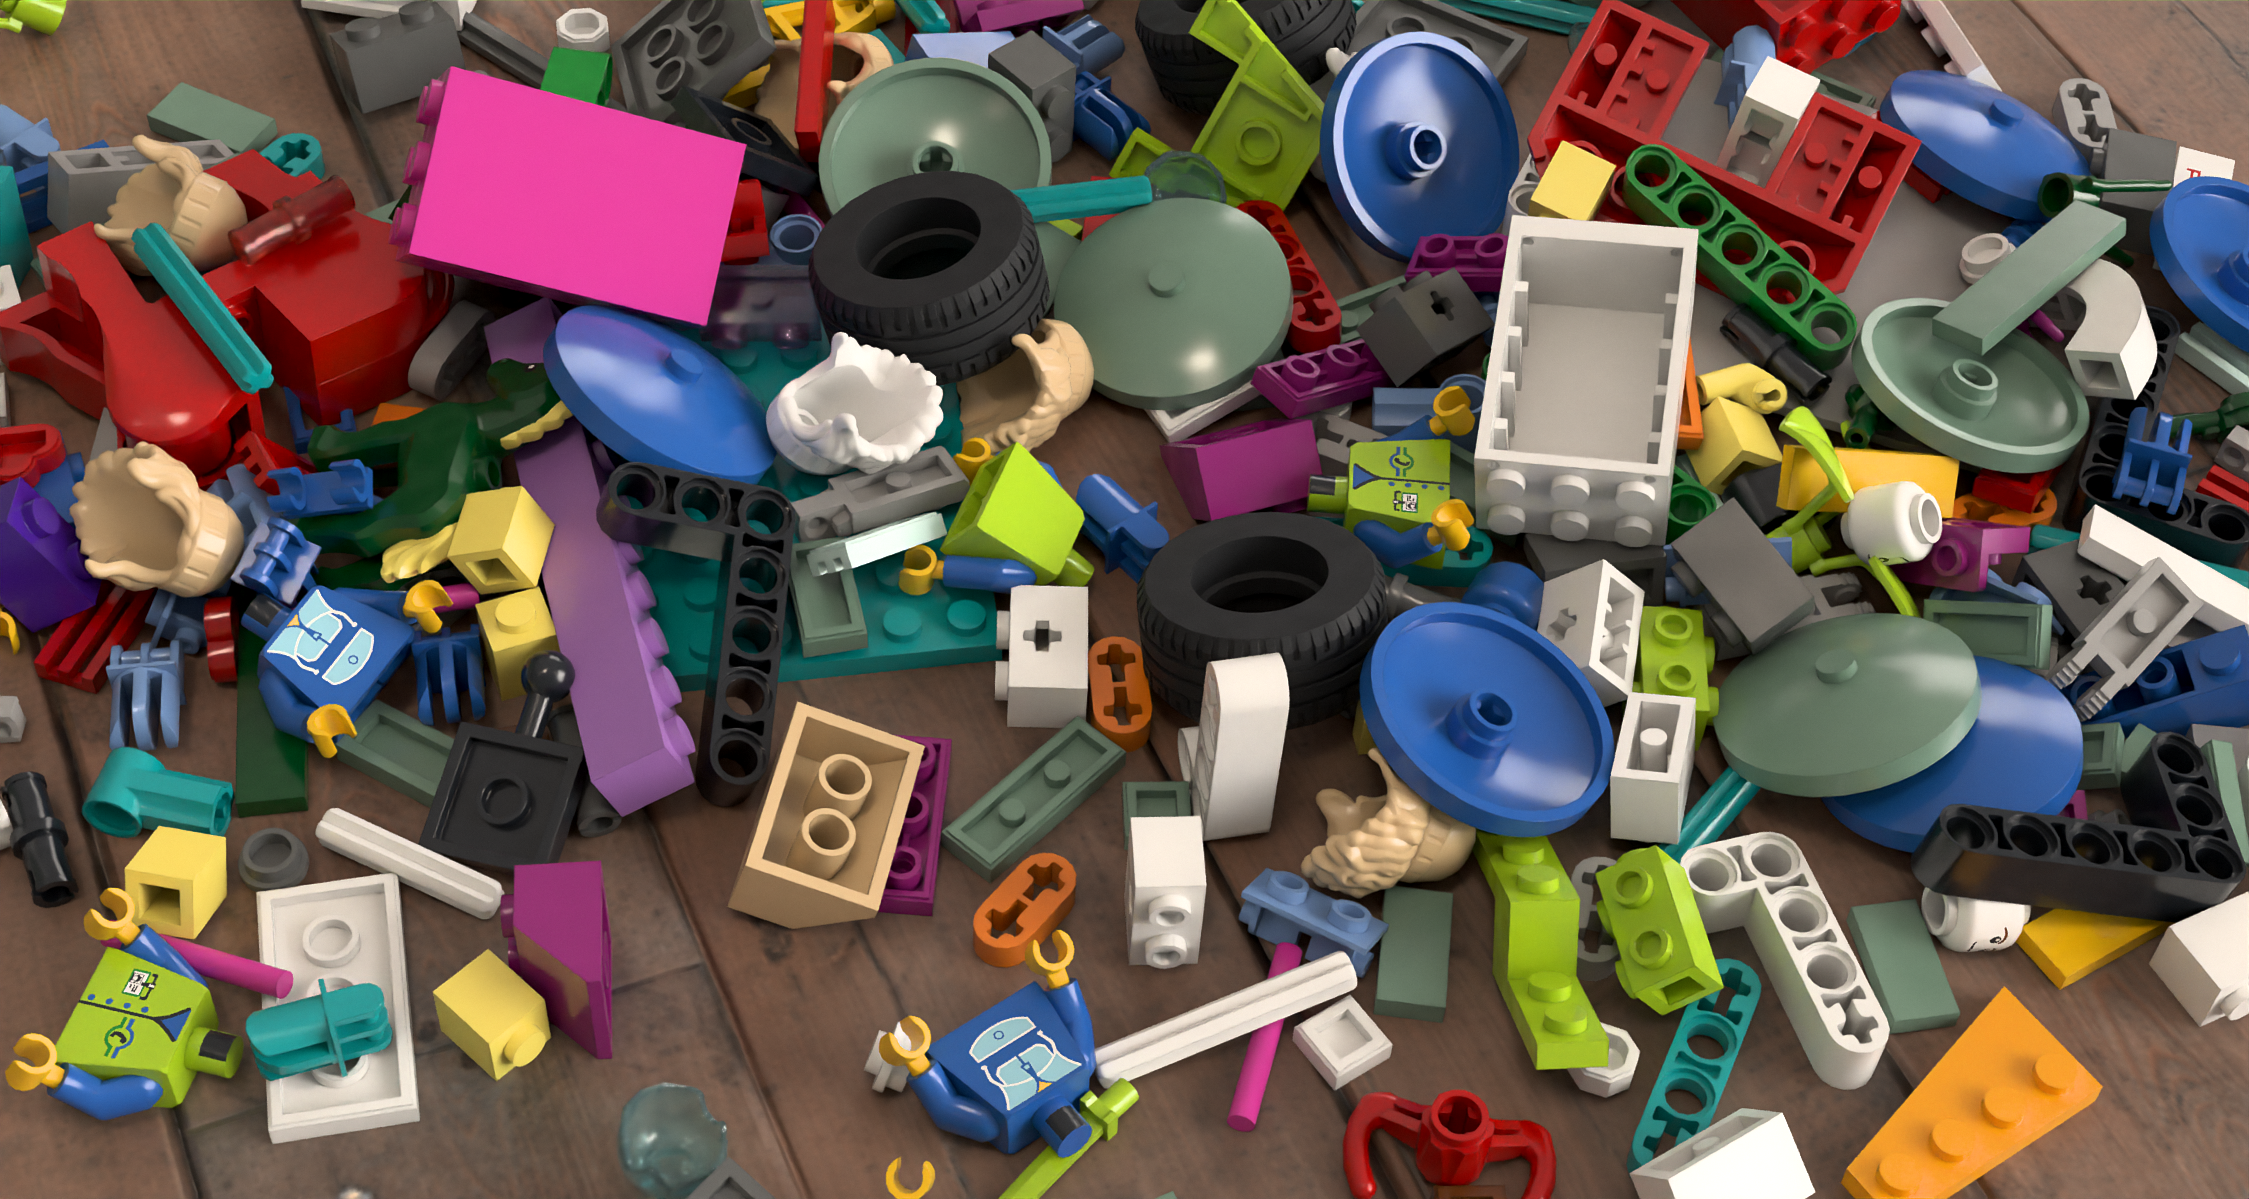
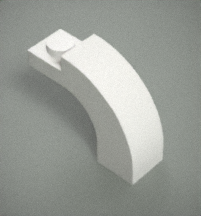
[2028,258,2157,400]

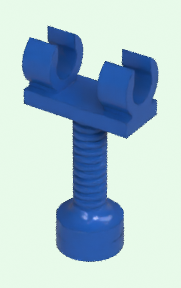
[266,459,384,519]

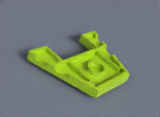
[1108,0,1325,213]

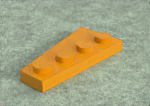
[1841,986,2103,1199]

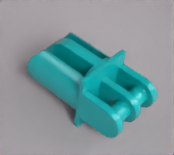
[246,978,393,1081]

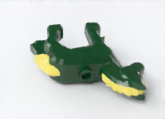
[287,358,573,599]

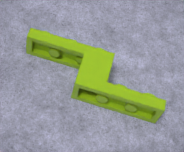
[1472,828,1609,1070]

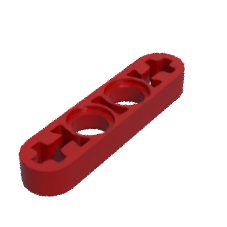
[1236,200,1342,354]

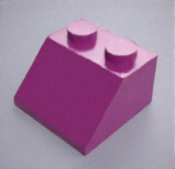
[1159,418,1323,521]
[500,860,612,1059]

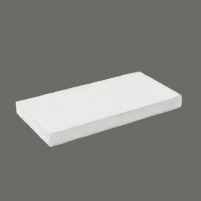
[256,873,420,1144]

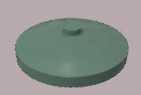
[819,57,1052,224]
[1054,198,1293,410]
[1851,298,2090,473]
[1713,613,1982,797]

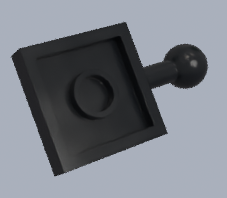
[671,85,823,197]
[418,650,589,876]

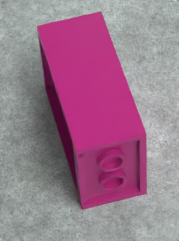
[388,66,746,331]

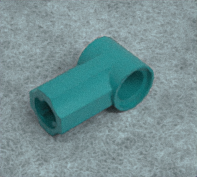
[82,747,235,838]

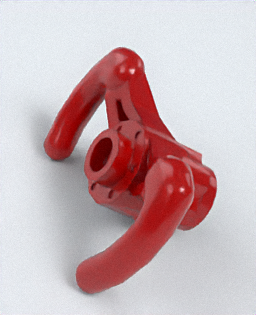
[1342,1089,1557,1199]

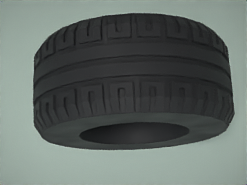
[1135,0,1357,116]
[808,171,1050,386]
[1137,512,1388,731]

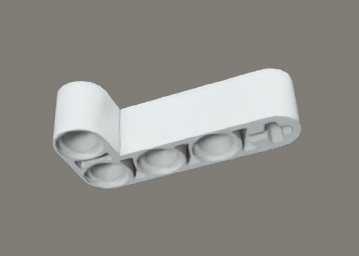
[1178,652,1290,841]
[1680,832,1890,1090]

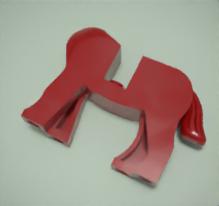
[0,149,455,492]

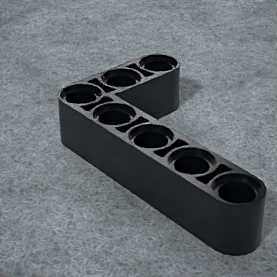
[2062,305,2249,569]
[596,462,795,807]
[1910,732,2246,923]

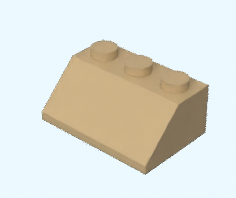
[727,701,925,929]

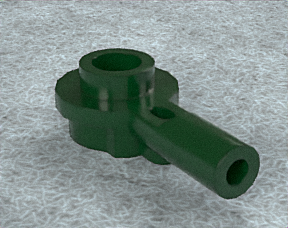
[1844,384,1897,449]
[2155,392,2249,443]

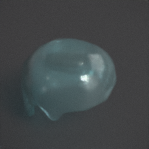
[1144,150,1227,204]
[616,1082,728,1199]

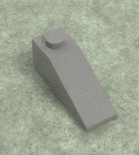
[47,139,234,234]

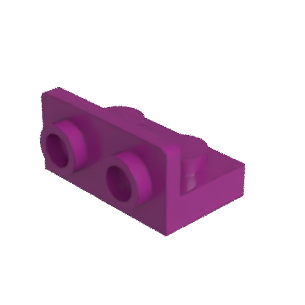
[953,0,1085,38]
[1889,517,2030,592]

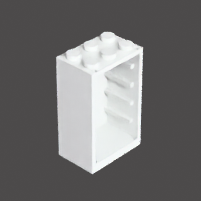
[1474,215,1699,547]

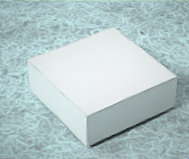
[1292,995,1393,1091]

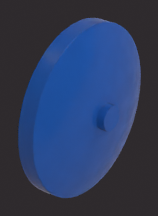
[1320,31,1520,264]
[1880,70,2092,223]
[2149,176,2249,353]
[543,305,777,485]
[1359,602,1615,837]
[1820,655,2084,853]

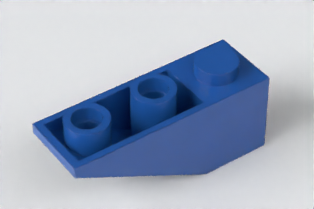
[2059,625,2249,738]

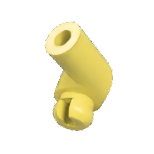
[1696,363,1788,414]

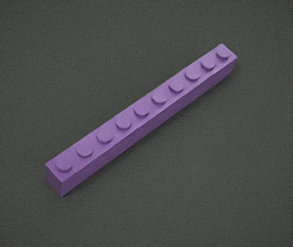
[484,297,695,817]

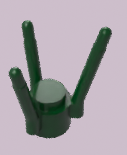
[2037,172,2172,267]

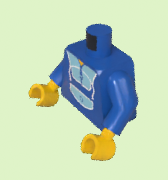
[241,580,453,758]
[879,930,1097,1158]

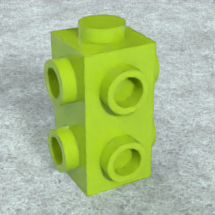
[1621,606,1719,751]
[1595,845,1724,1016]

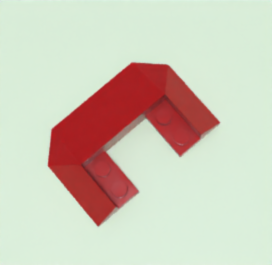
[1527,0,1922,305]

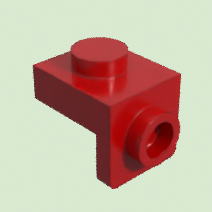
[721,179,770,268]

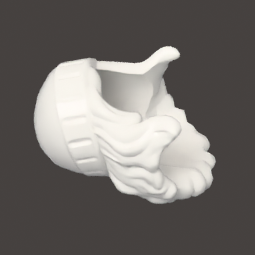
[766,332,943,476]

